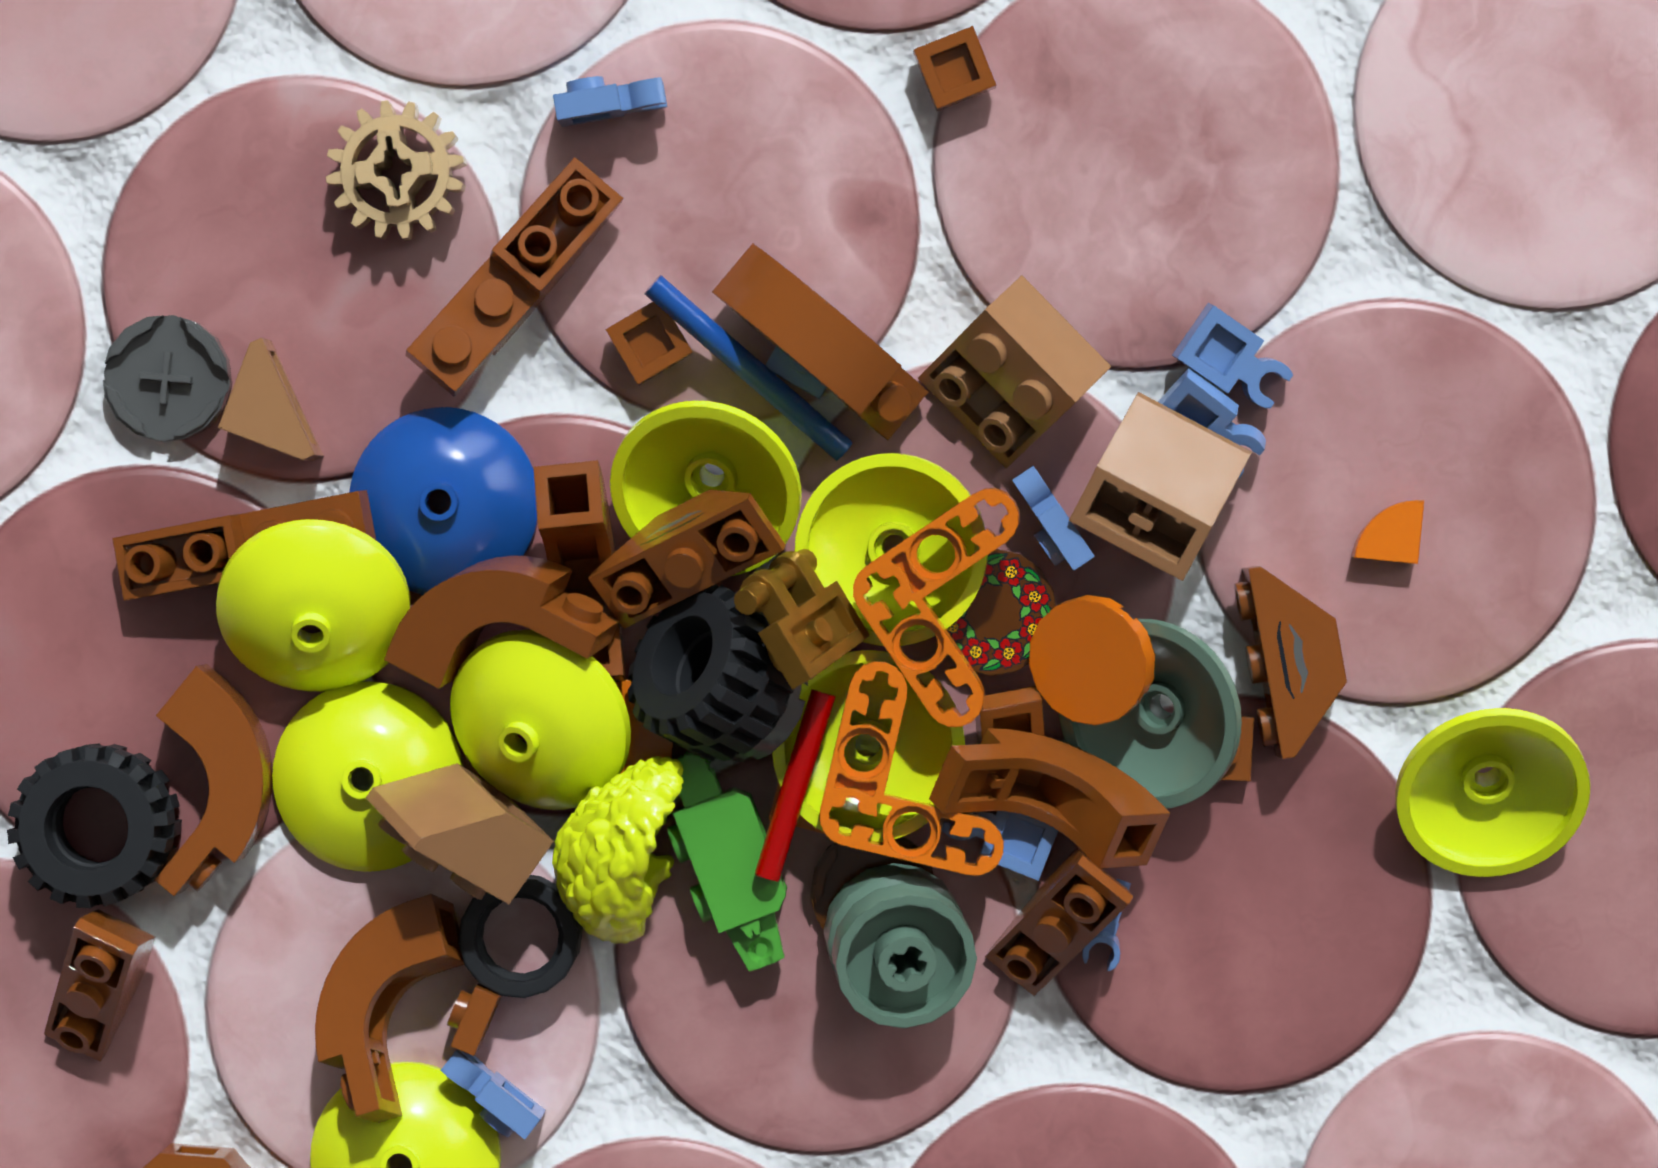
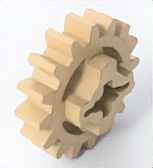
[326,100,467,241]

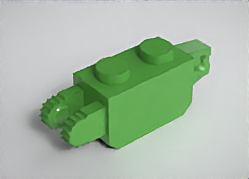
[667,751,787,971]

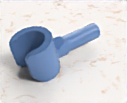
[1082,879,1131,971]

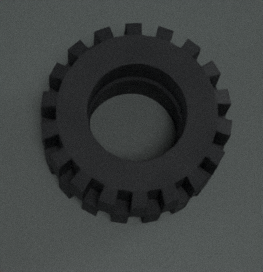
[628,584,794,761]
[7,743,182,908]

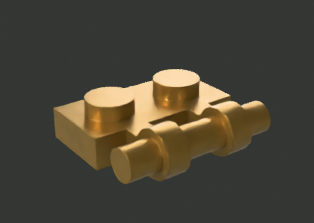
[734,549,870,689]

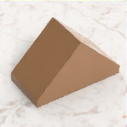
[218,337,323,461]

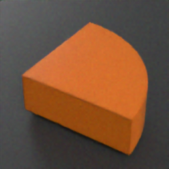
[1352,500,1425,564]

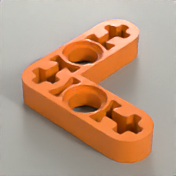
[853,488,1020,727]
[820,661,1004,876]

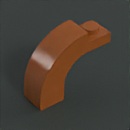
[712,243,929,440]
[533,460,626,682]
[384,556,620,689]
[154,664,273,896]
[929,728,1170,869]
[315,894,465,1123]

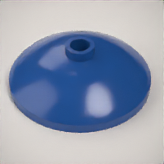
[349,407,538,595]

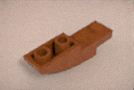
[405,157,624,397]
[112,490,376,601]

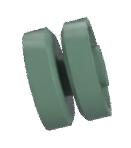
[823,863,977,1028]

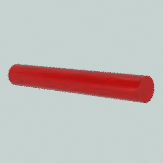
[754,689,836,882]

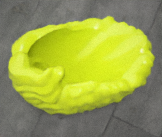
[552,756,684,944]

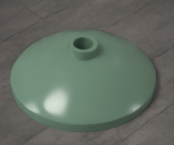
[1059,619,1242,809]

